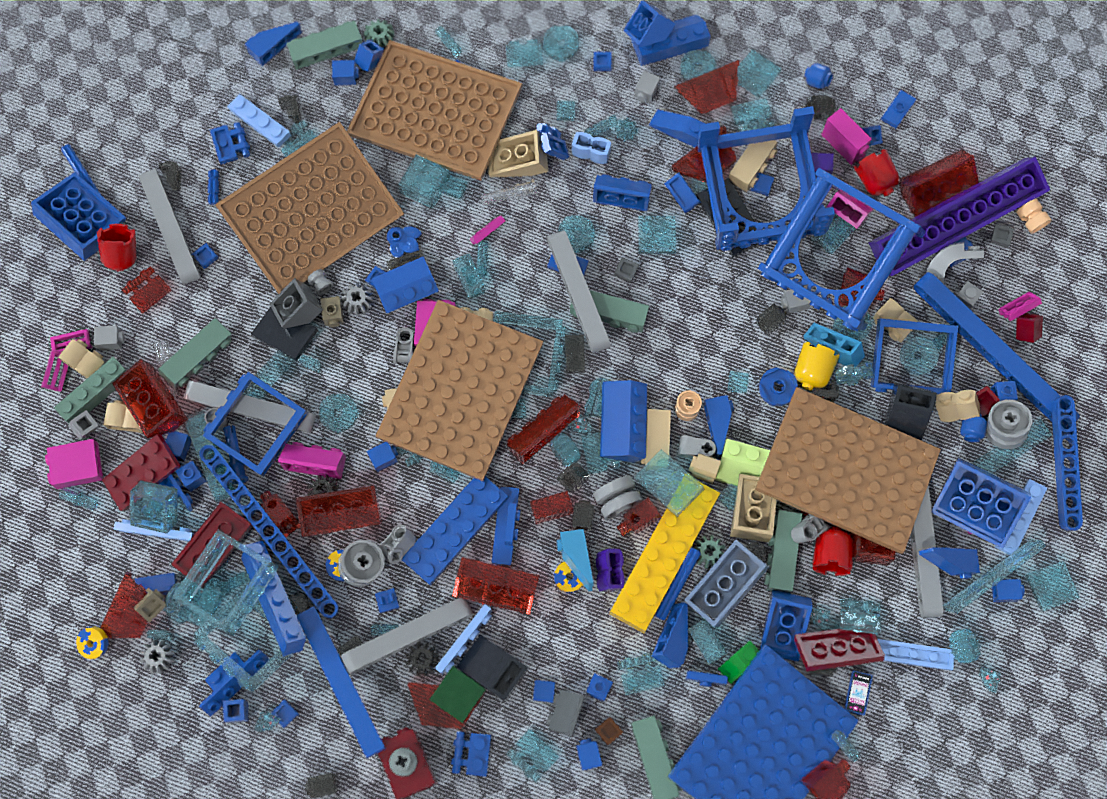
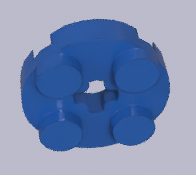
[759,368,798,407]

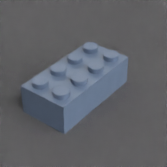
[684,540,769,628]

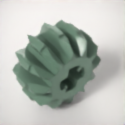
[364,18,395,47]
[693,535,725,569]

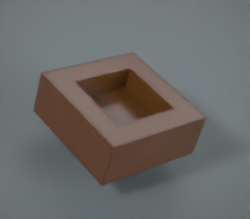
[595,717,623,746]

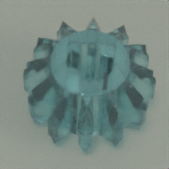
[550,433,581,467]
[949,629,981,664]

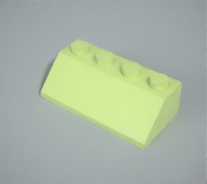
[715,439,770,486]

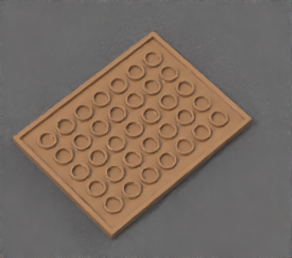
[347,40,523,181]
[215,122,404,294]
[375,300,543,482]
[754,387,941,554]

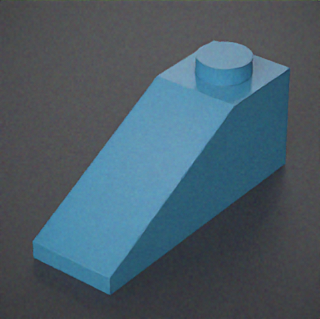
[803,323,865,370]
[556,529,593,592]

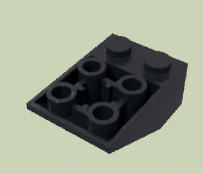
[884,382,937,441]
[456,635,529,702]

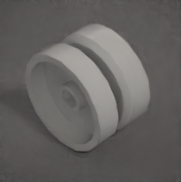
[986,400,1033,449]
[593,475,643,520]
[338,540,384,587]

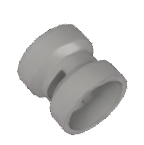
[307,269,333,295]
[204,408,228,431]

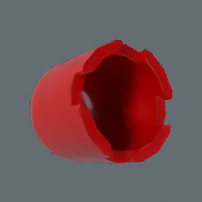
[854,149,900,197]
[97,224,137,271]
[812,527,853,576]

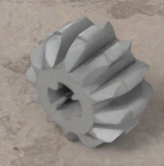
[341,283,374,316]
[140,640,175,674]

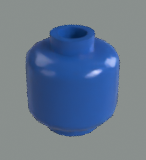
[804,63,833,89]
[960,414,988,443]

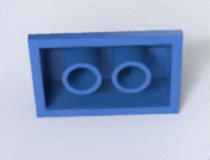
[623,0,676,47]
[593,174,652,212]
[371,257,439,314]

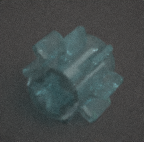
[615,117,638,142]

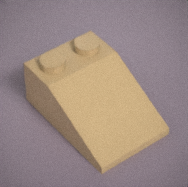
[488,130,548,177]
[730,474,777,543]

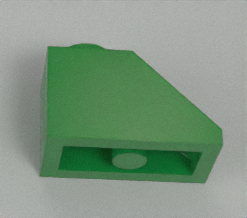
[718,641,759,684]

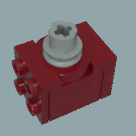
[377,727,438,799]

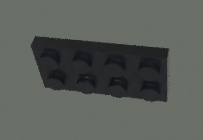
[696,178,759,258]

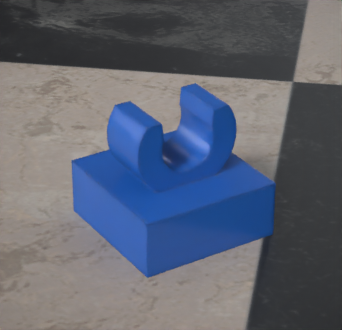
[375,588,400,614]

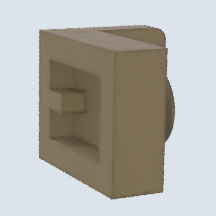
[134,588,167,623]

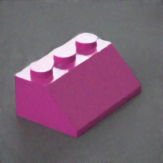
[278,442,346,479]

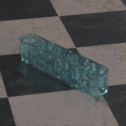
[184,410,234,502]

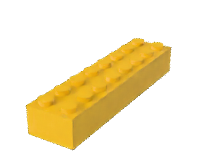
[610,474,720,633]

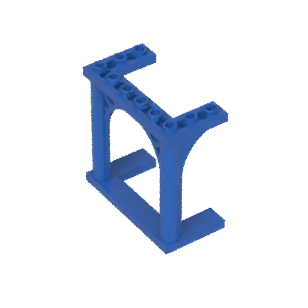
[697,106,835,251]
[757,168,926,332]

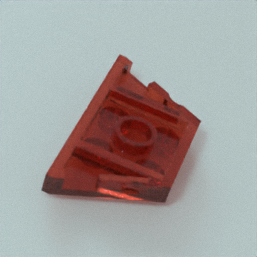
[674,60,740,114]
[671,125,736,183]
[100,571,148,638]
[408,682,485,730]

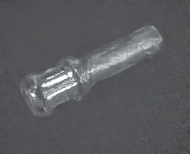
[481,179,538,206]
[152,340,181,398]

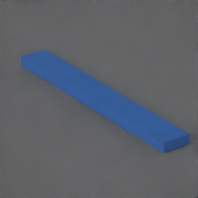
[296,606,386,759]

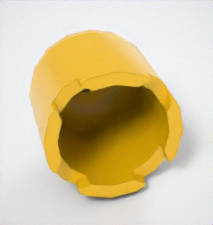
[794,342,840,391]

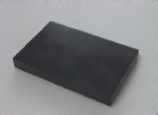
[251,306,318,361]

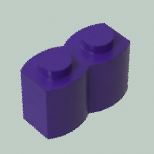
[595,549,625,592]

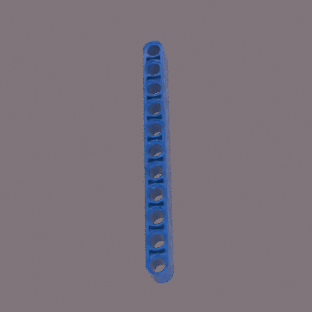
[913,272,1080,429]
[200,445,339,619]

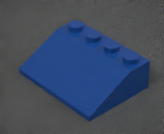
[31,172,126,261]
[932,457,1032,549]

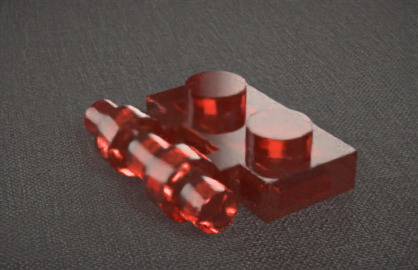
[121,266,171,314]

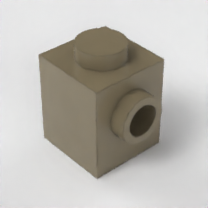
[320,296,344,327]

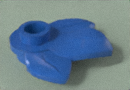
[387,226,422,259]

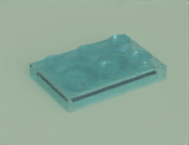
[634,449,704,517]

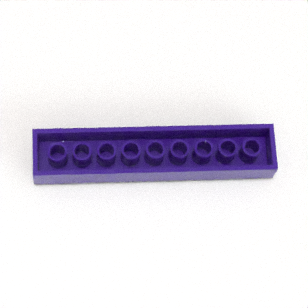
[868,156,1050,276]

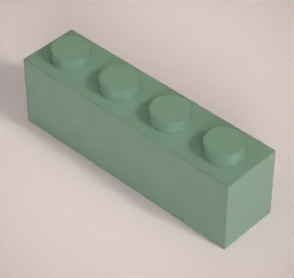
[286,21,363,70]
[570,290,649,333]
[159,318,231,390]
[54,357,131,423]
[764,510,802,593]
[631,715,682,799]

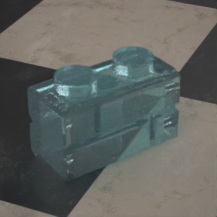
[452,253,485,300]
[688,619,728,664]

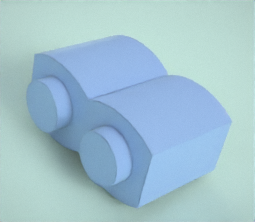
[572,132,611,164]

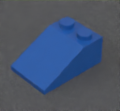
[759,589,813,662]

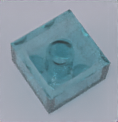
[398,154,450,209]
[130,481,178,534]

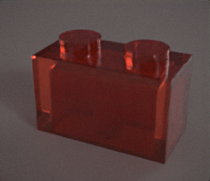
[530,491,573,524]

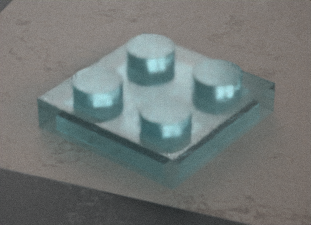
[730,49,781,98]
[638,216,676,254]
[1025,561,1080,612]

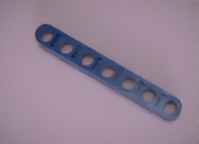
[1051,395,1083,531]

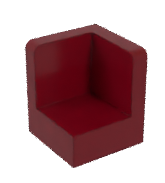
[1016,313,1043,343]
[976,386,1000,418]

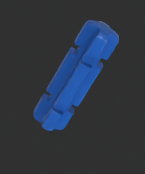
[208,169,219,205]

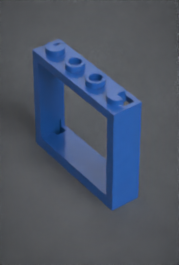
[870,318,958,395]
[203,372,308,477]

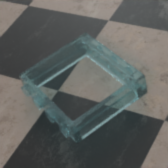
[493,311,566,397]
[172,530,279,636]
[194,585,292,693]

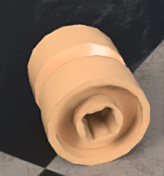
[1016,198,1052,234]
[675,390,702,421]

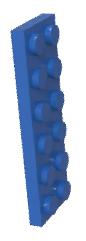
[402,477,509,586]

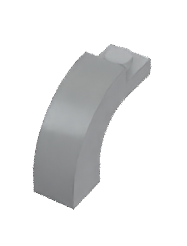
[927,242,984,285]

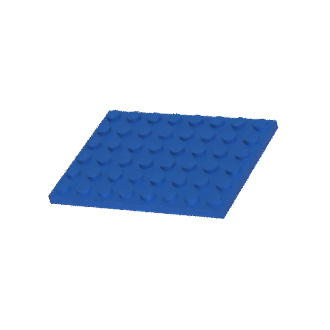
[668,645,859,799]

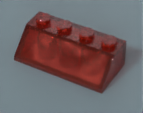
[899,150,979,217]
[112,359,188,438]
[506,394,580,465]
[296,485,382,537]
[452,557,540,615]

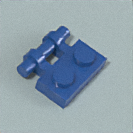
[210,122,250,165]
[536,123,570,160]
[451,732,491,777]

